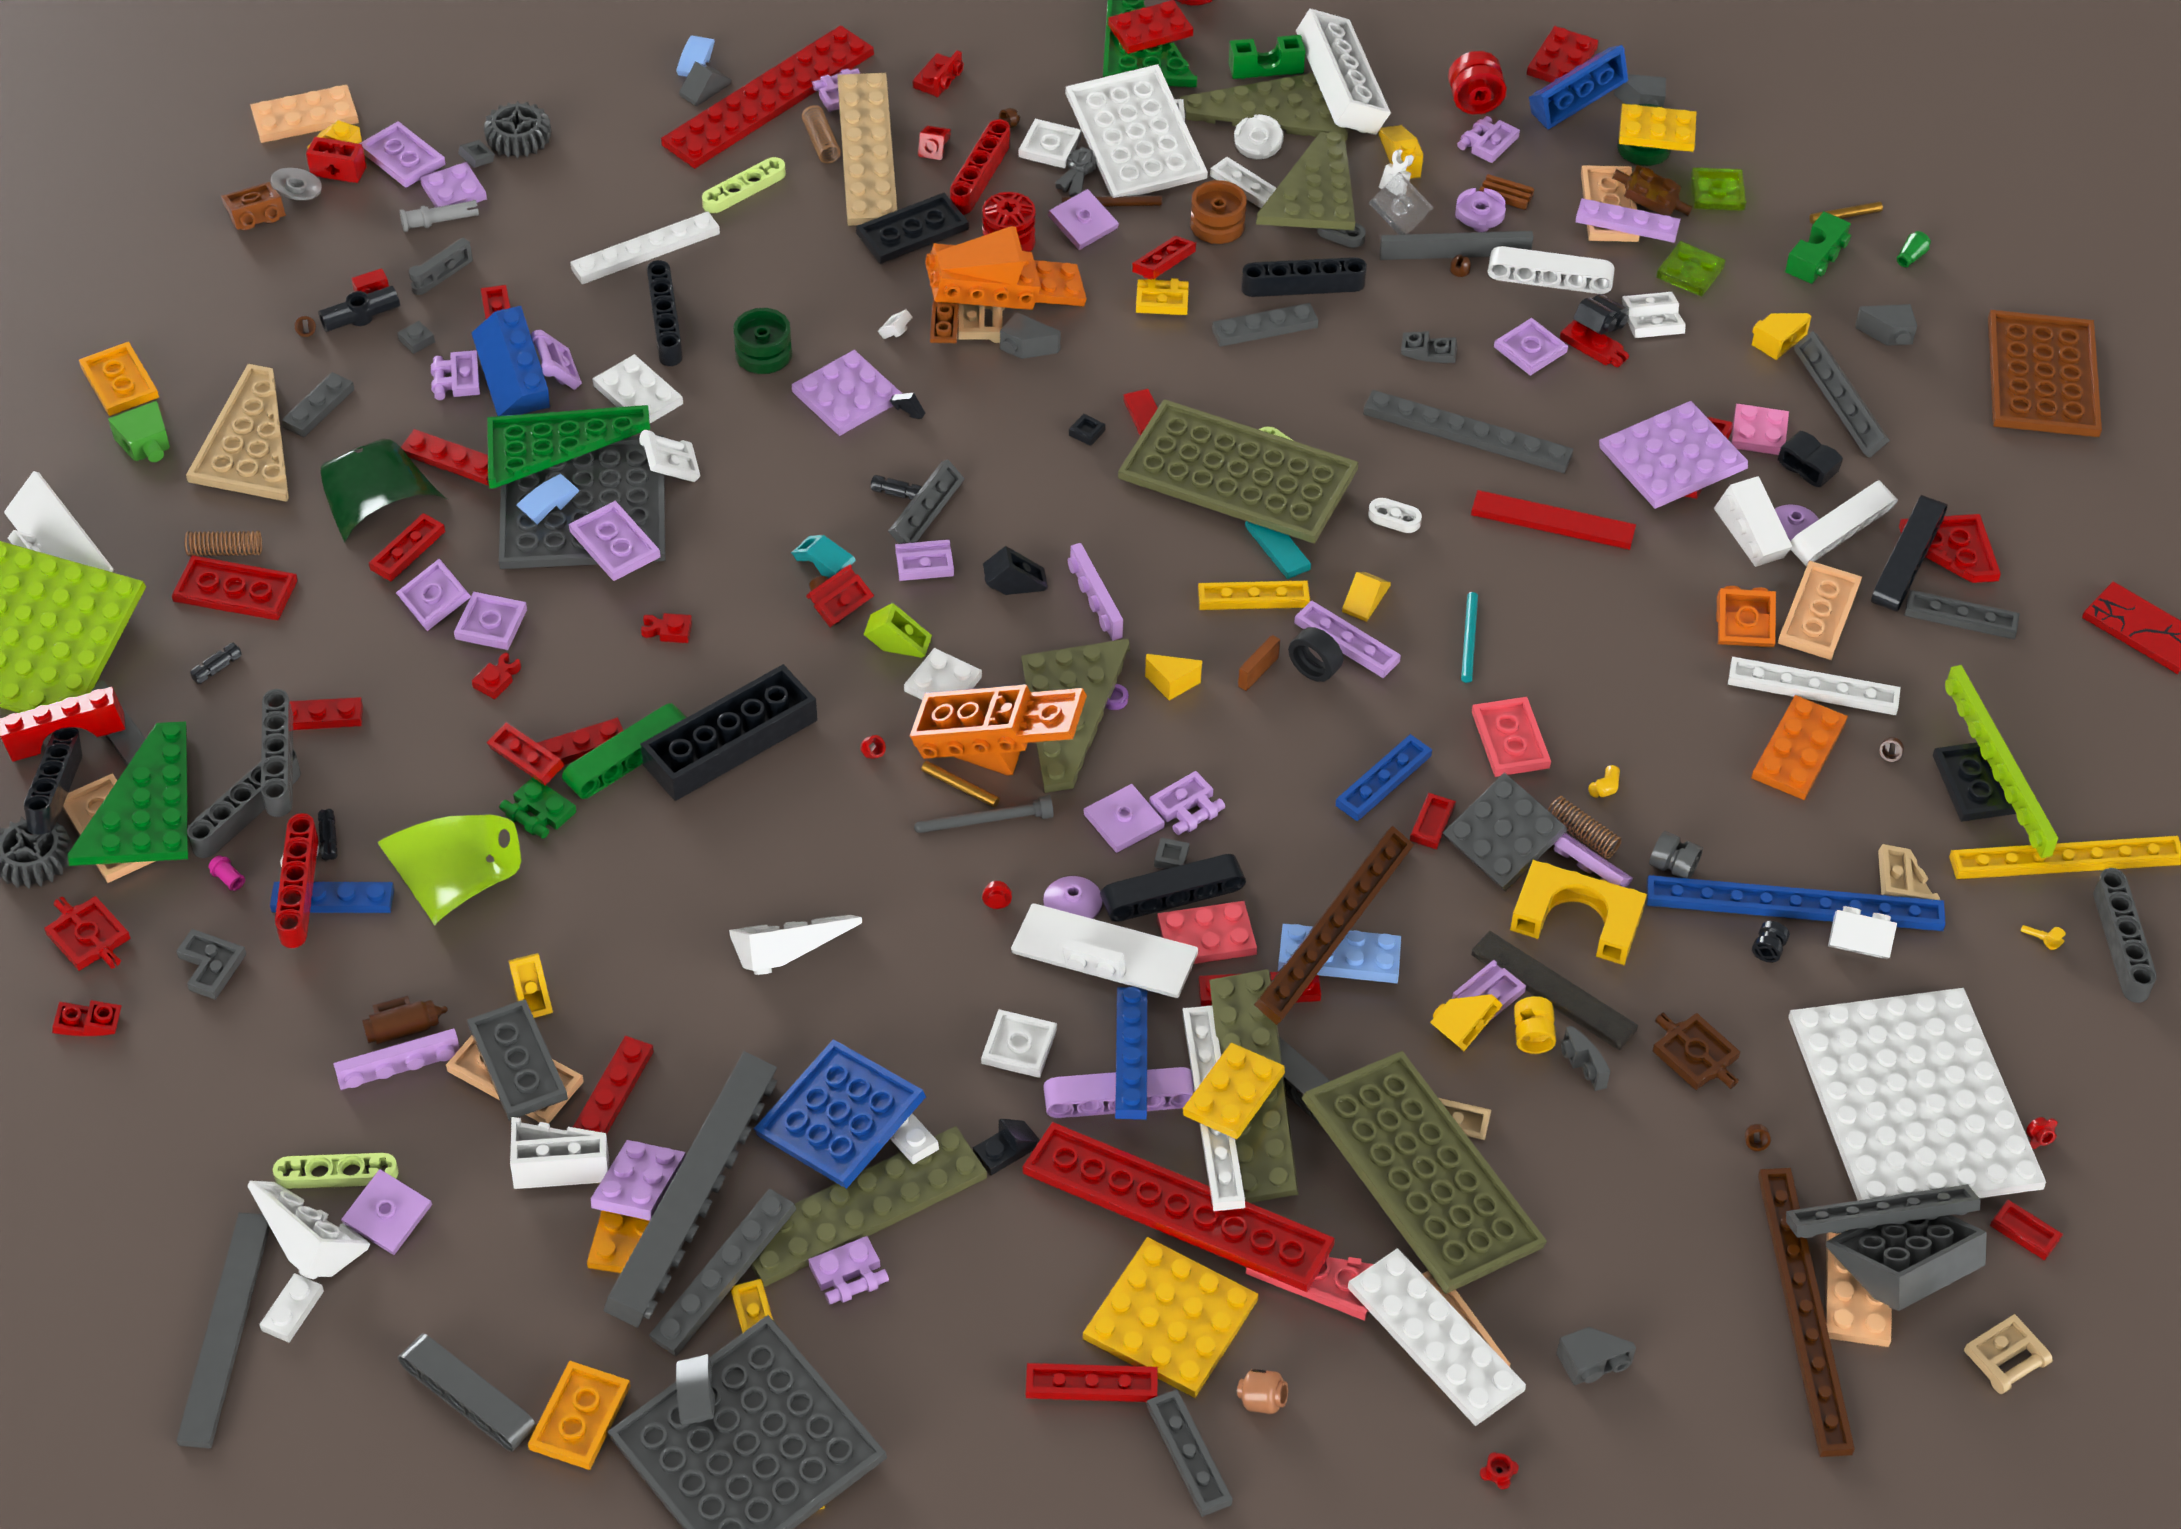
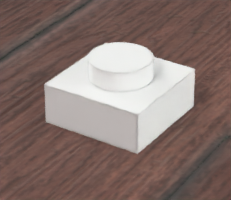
[878,309,913,339]

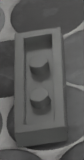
[282,372,354,437]

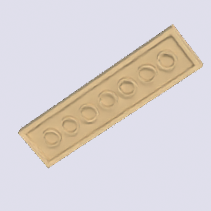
[837,73,897,226]

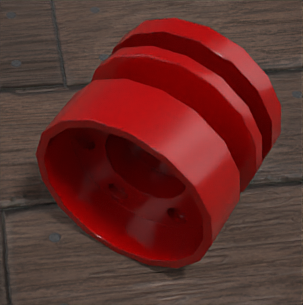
[982,192,1036,252]

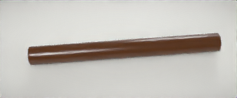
[1062,195,1162,207]

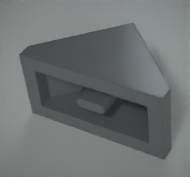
[679,61,732,107]

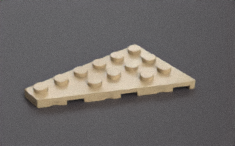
[186,364,289,502]

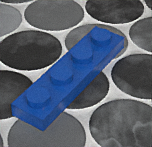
[1335,734,1432,822]
[270,882,394,913]

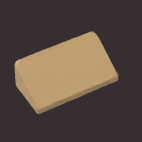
[1439,1098,1491,1140]

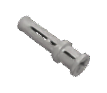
[399,200,479,232]

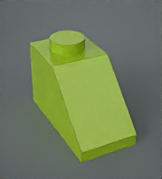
[864,603,932,658]

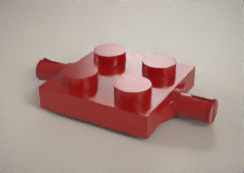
[44,896,131,971]

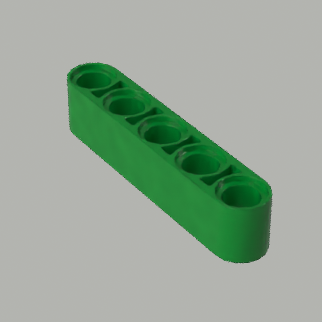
[562,703,687,799]

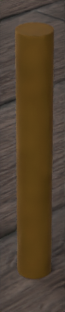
[1809,202,1883,224]
[921,761,1000,808]

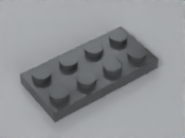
[467,999,568,1121]

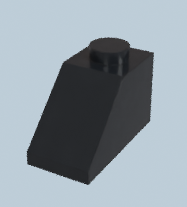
[983,546,1048,595]

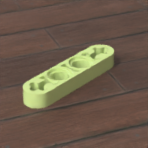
[702,157,786,213]
[273,1153,399,1189]

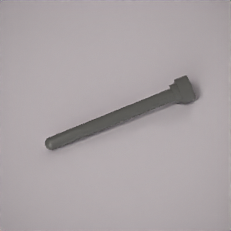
[914,795,1054,833]

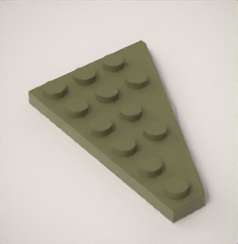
[1179,73,1348,141]
[1256,132,1355,230]
[1021,639,1130,793]

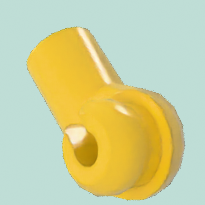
[1588,765,1620,798]

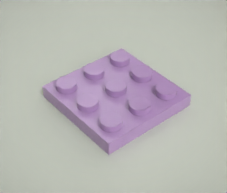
[792,350,902,436]

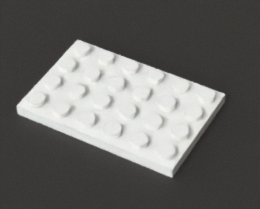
[1066,64,1208,198]

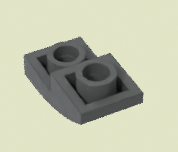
[1401,331,1457,363]
[1561,1026,1610,1091]
[676,1354,715,1426]

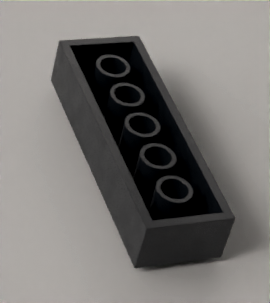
[640,664,818,801]

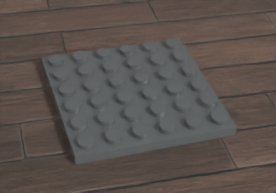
[499,435,666,569]
[608,1315,887,1529]

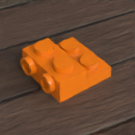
[1716,586,1776,647]

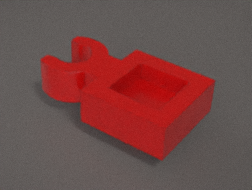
[641,613,692,643]
[472,652,521,700]

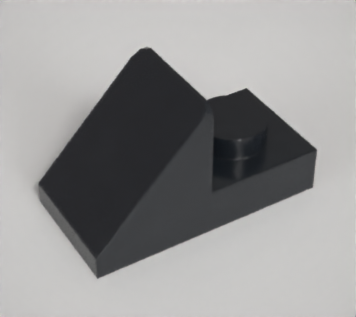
[973,1119,1040,1176]

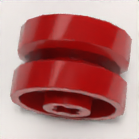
[1448,51,1507,115]

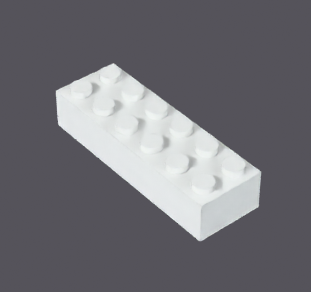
[1296,9,1391,135]

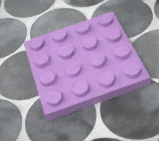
[1599,401,1748,509]

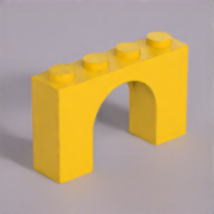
[1510,860,1647,965]

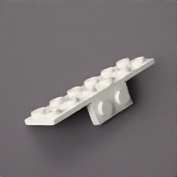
[4,471,114,572]
[1011,903,1198,998]

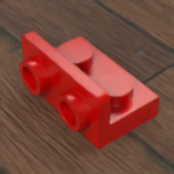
[913,50,964,97]

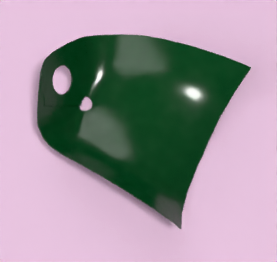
[320,439,449,543]

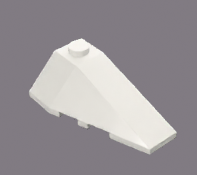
[729,915,862,975]

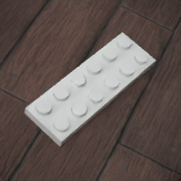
[1348,1248,1526,1426]

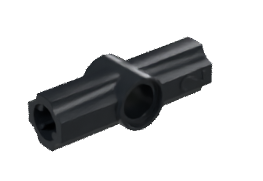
[318,285,400,332]

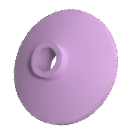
[1775,505,1819,541]
[1044,876,1102,919]

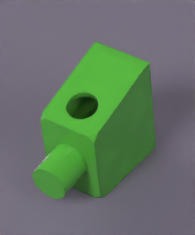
[108,401,170,462]

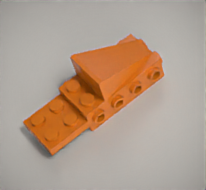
[926,226,1087,310]
[910,685,1087,776]

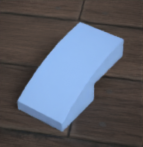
[676,35,715,77]
[517,474,579,525]

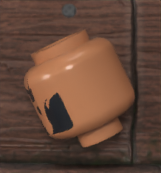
[1237,1369,1288,1414]

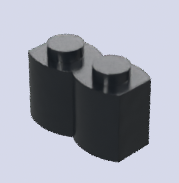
[1573,294,1629,335]
[1777,431,1843,487]

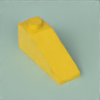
[1378,125,1423,179]

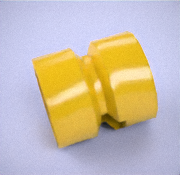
[1514,996,1556,1054]

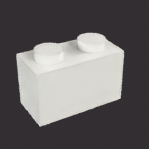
[1828,906,1897,959]

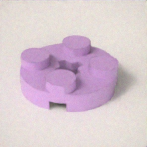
[1455,188,1506,232]

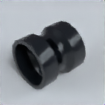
[1752,921,1790,963]

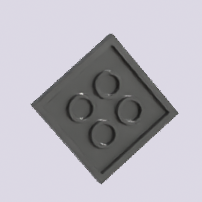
[1443,772,1567,891]

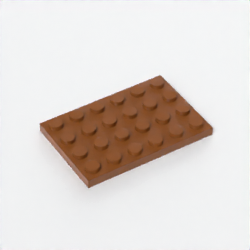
[1988,310,2102,437]

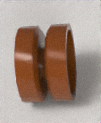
[1190,180,1247,244]

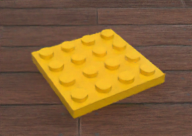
[1083,1237,1259,1398]

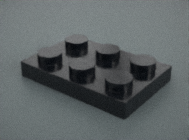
[1932,742,2016,822]

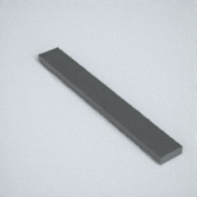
[177,1213,270,1448]

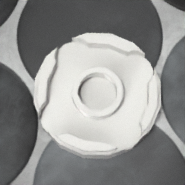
[1234,114,1283,160]

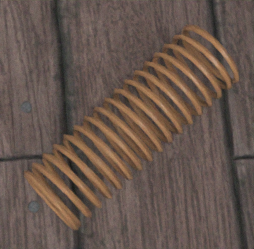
[802,105,841,163]
[185,531,262,556]
[1548,796,1622,859]

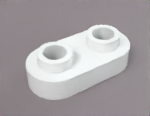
[1368,498,1422,533]

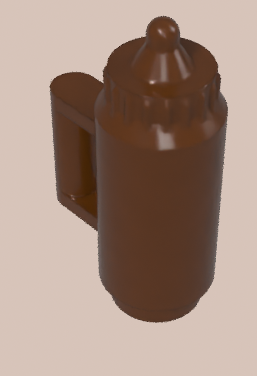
[362,995,448,1044]

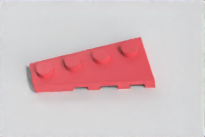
[1246,1255,1374,1321]

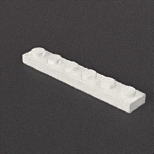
[570,211,720,284]
[1727,657,1901,715]

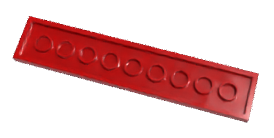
[661,25,874,169]
[1023,1122,1335,1292]

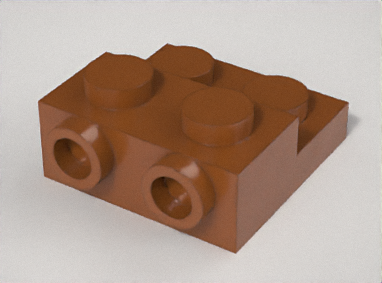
[221,182,286,230]

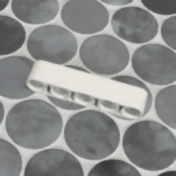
[1488,246,1614,294]
[1790,480,1898,566]

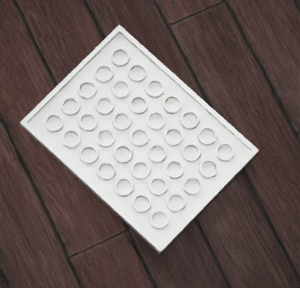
[1788,988,2046,1200]

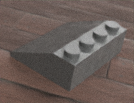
[1826,1215,1987,1311]

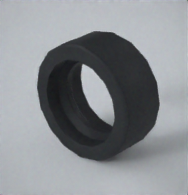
[1288,627,1344,682]

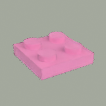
[1731,403,1789,455]

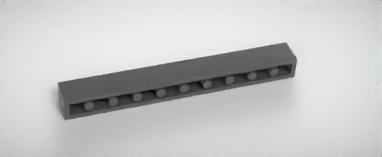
[603,1051,778,1328]

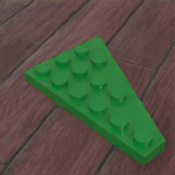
[1103,0,1197,87]
[487,405,650,489]
[68,721,188,866]

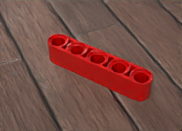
[950,119,1010,215]
[275,813,318,948]

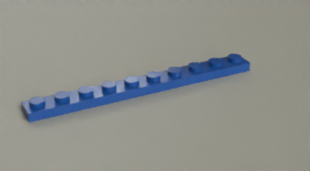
[1646,875,1946,931]

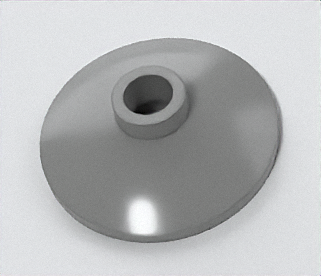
[270,168,322,200]

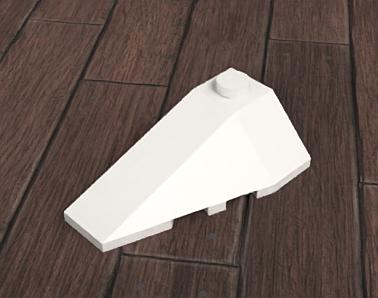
[248,1181,370,1279]

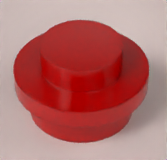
[982,881,1012,909]

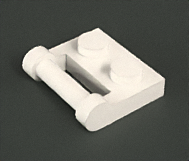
[639,430,700,482]

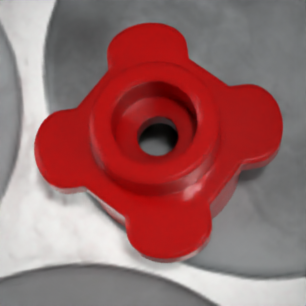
[2026,1117,2058,1149]
[1480,1452,1519,1489]

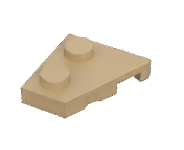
[1878,844,1940,900]

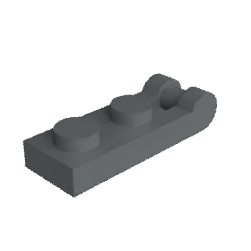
[409,238,473,295]

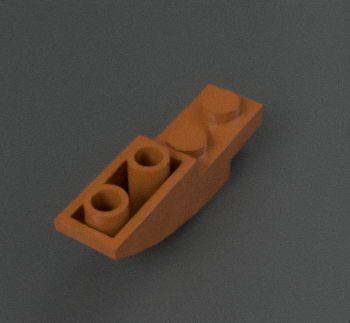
[930,297,959,343]

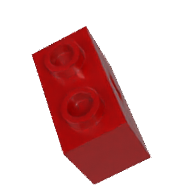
[306,137,366,183]

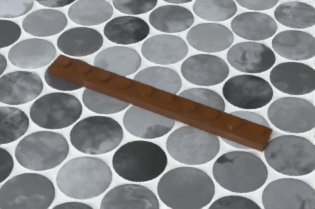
[1254,825,1414,1025]
[1758,1168,1855,1457]

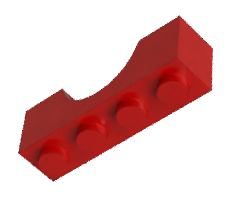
[0,686,125,762]

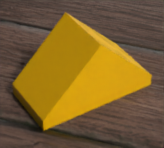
[1342,572,1391,622]
[1145,654,1202,701]

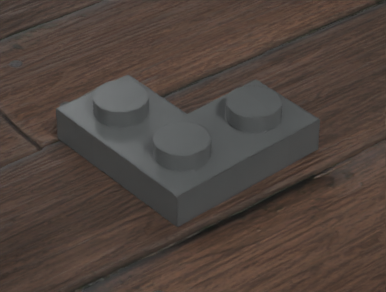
[176,929,246,1000]

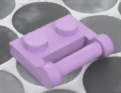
[530,330,582,390]

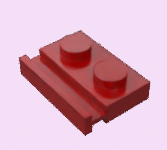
[806,564,874,628]

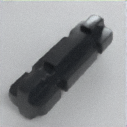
[871,475,922,500]
[190,642,242,684]
[318,808,337,861]

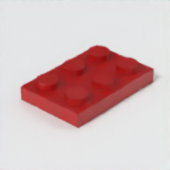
[1108,0,1194,54]
[1526,26,1599,83]

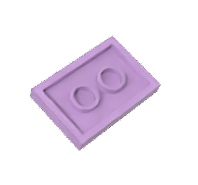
[359,121,446,188]
[569,501,660,581]
[591,1140,686,1221]

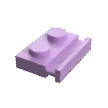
[895,540,954,581]
[1452,960,1526,1022]

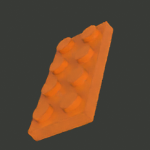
[1751,695,1848,800]

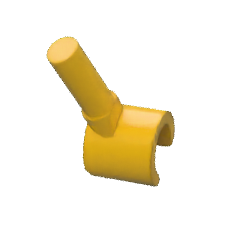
[2021,925,2066,950]

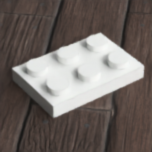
[592,354,683,423]

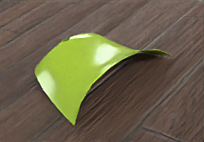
[378,815,521,926]

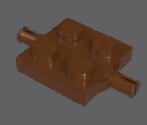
[1612,165,1693,216]
[1652,1012,1740,1090]

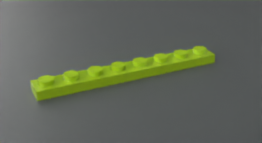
[1945,665,2058,858]

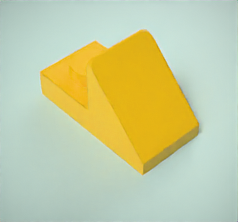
[508,953,553,1018]

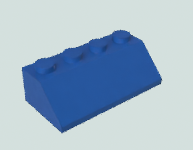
[1529,45,1628,130]
[471,306,550,416]

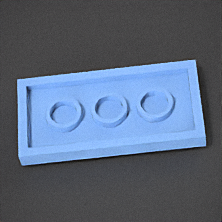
[1278,924,1401,984]

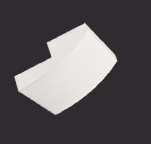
[1622,292,1686,338]

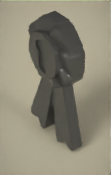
[1055,147,1097,197]

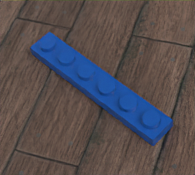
[1115,987,1147,1120]

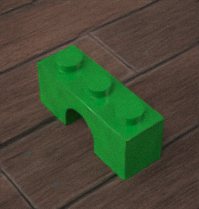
[1228,35,1306,79]
[1785,211,1851,284]

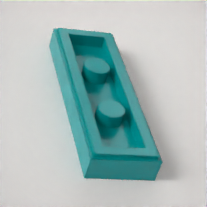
[1245,521,1311,579]

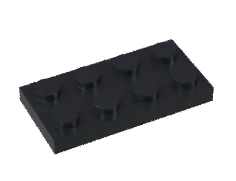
[856,192,969,264]

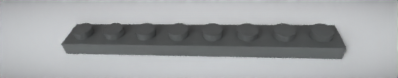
[1363,390,1574,474]

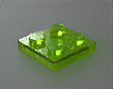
[1691,168,1746,210]
[1656,241,1726,297]

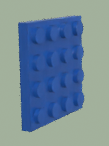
[754,1039,926,1189]

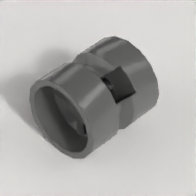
[1649,831,1703,879]

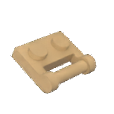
[958,304,1005,343]
[1964,1314,2053,1394]

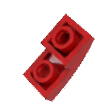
[52,1000,122,1036]

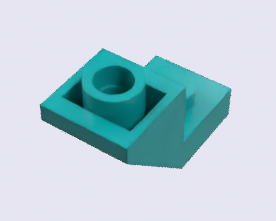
[791,535,856,578]

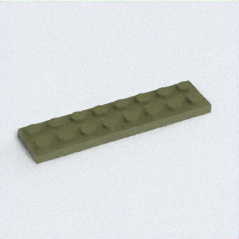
[1210,969,1299,1203]
[751,1126,987,1287]

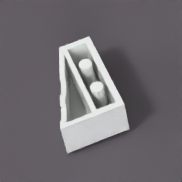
[1714,476,1792,567]
[510,1117,609,1189]

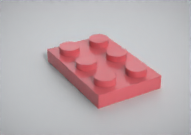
[1472,697,1551,777]
[1157,901,1257,964]

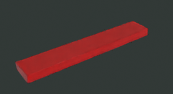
[1471,490,1636,550]

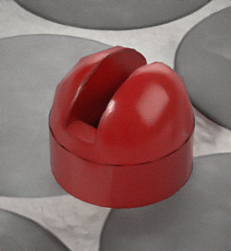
[860,735,886,759]

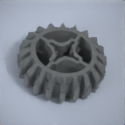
[484,101,552,159]
[0,816,72,889]

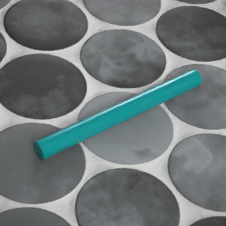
[1461,592,1478,683]

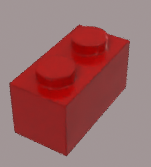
[351,268,389,294]

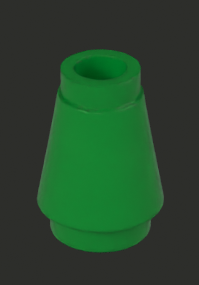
[1896,231,1931,268]

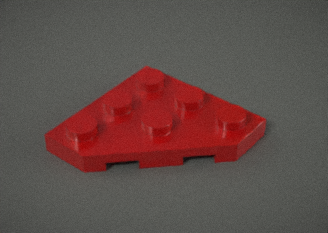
[1899,514,2001,583]

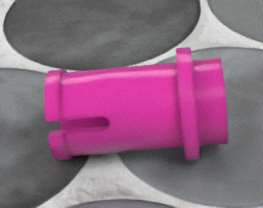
[209,855,245,891]

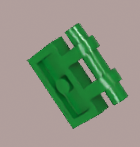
[499,777,577,839]

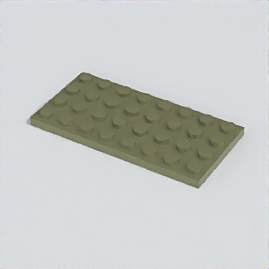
[1118,399,1358,544]
[1302,1051,1547,1294]

